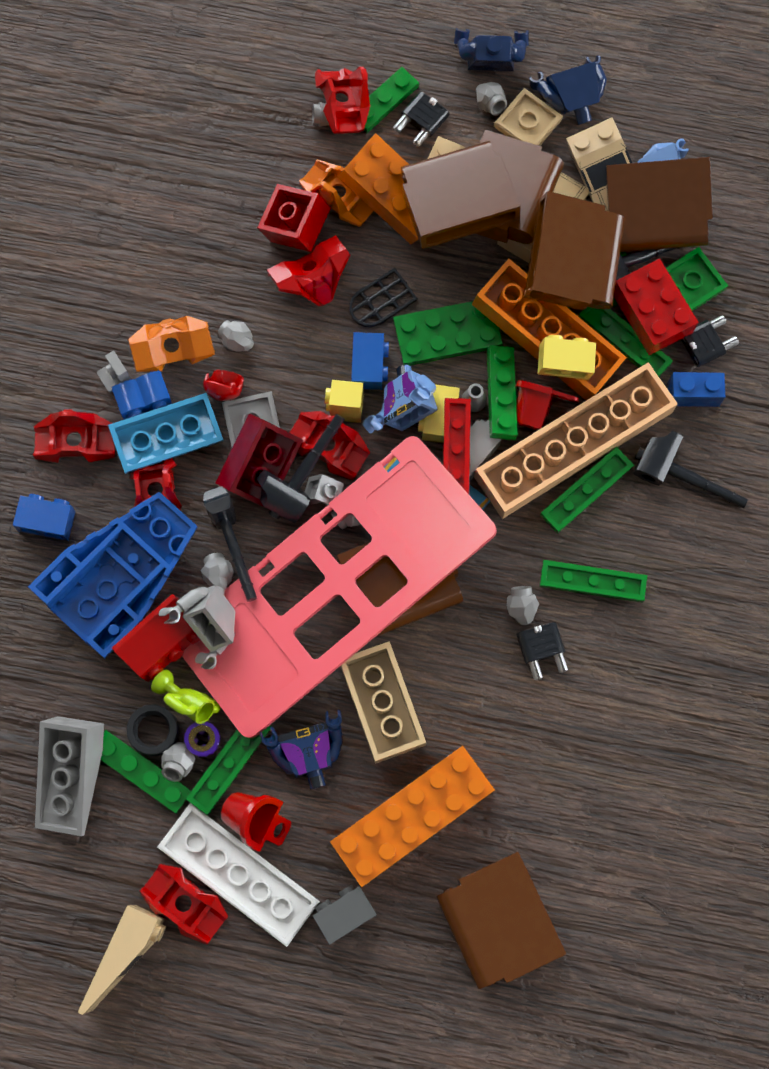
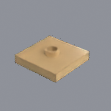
[494,88,563,146]

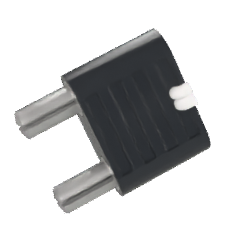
[394,91,449,147]
[681,315,739,367]
[516,622,568,680]

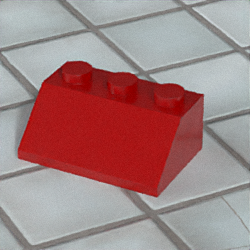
[112,594,201,682]

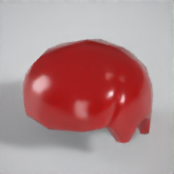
[203,369,244,401]

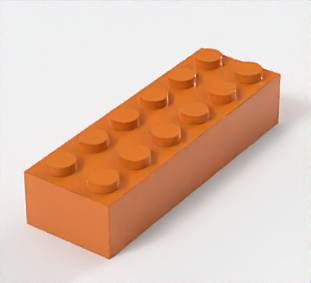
[472,259,627,401]
[330,746,495,887]

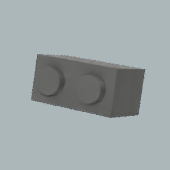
[313,885,377,945]

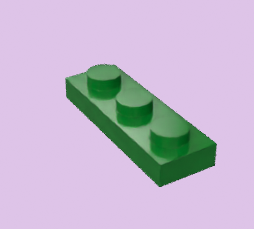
[364,67,419,133]

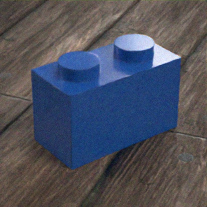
[351,332,389,390]
[668,372,725,407]
[13,494,76,541]

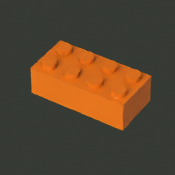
[337,133,418,244]

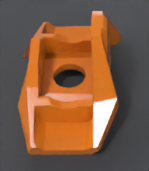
[299,159,374,227]
[128,316,215,372]

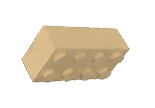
[341,641,426,764]

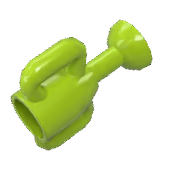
[151,670,221,724]

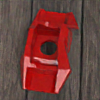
[315,67,370,134]
[267,235,350,306]
[33,409,115,463]
[289,411,370,480]
[130,458,182,511]
[140,864,228,945]

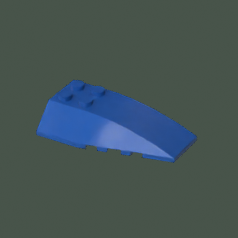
[28,492,198,659]

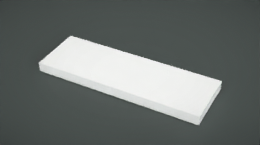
[157,803,320,947]

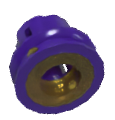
[184,721,220,757]

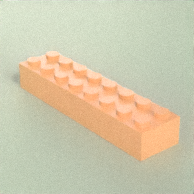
[474,362,677,519]

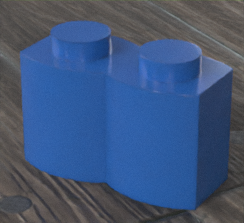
[111,371,172,420]

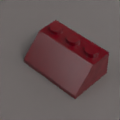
[215,414,303,508]

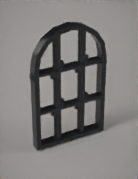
[349,268,418,327]

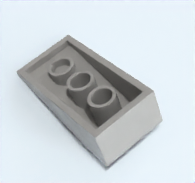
[35,716,104,836]

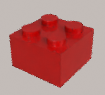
[257,184,331,252]

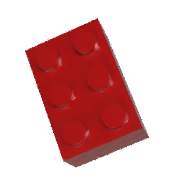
[614,258,699,355]

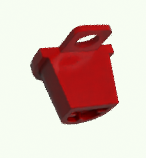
[515,380,579,431]
[221,792,291,852]

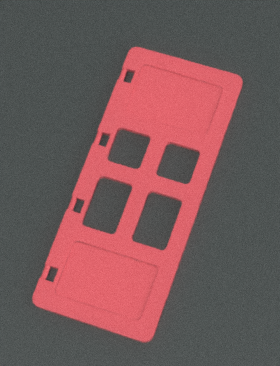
[182,436,497,738]

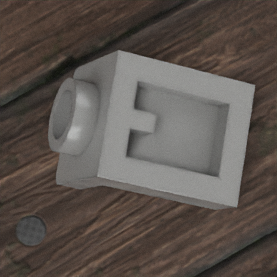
[97,351,131,393]
[304,474,344,505]

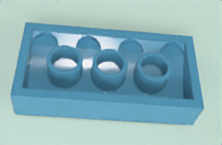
[108,393,223,474]

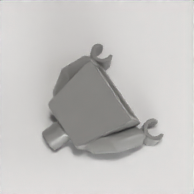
[159,585,235,669]

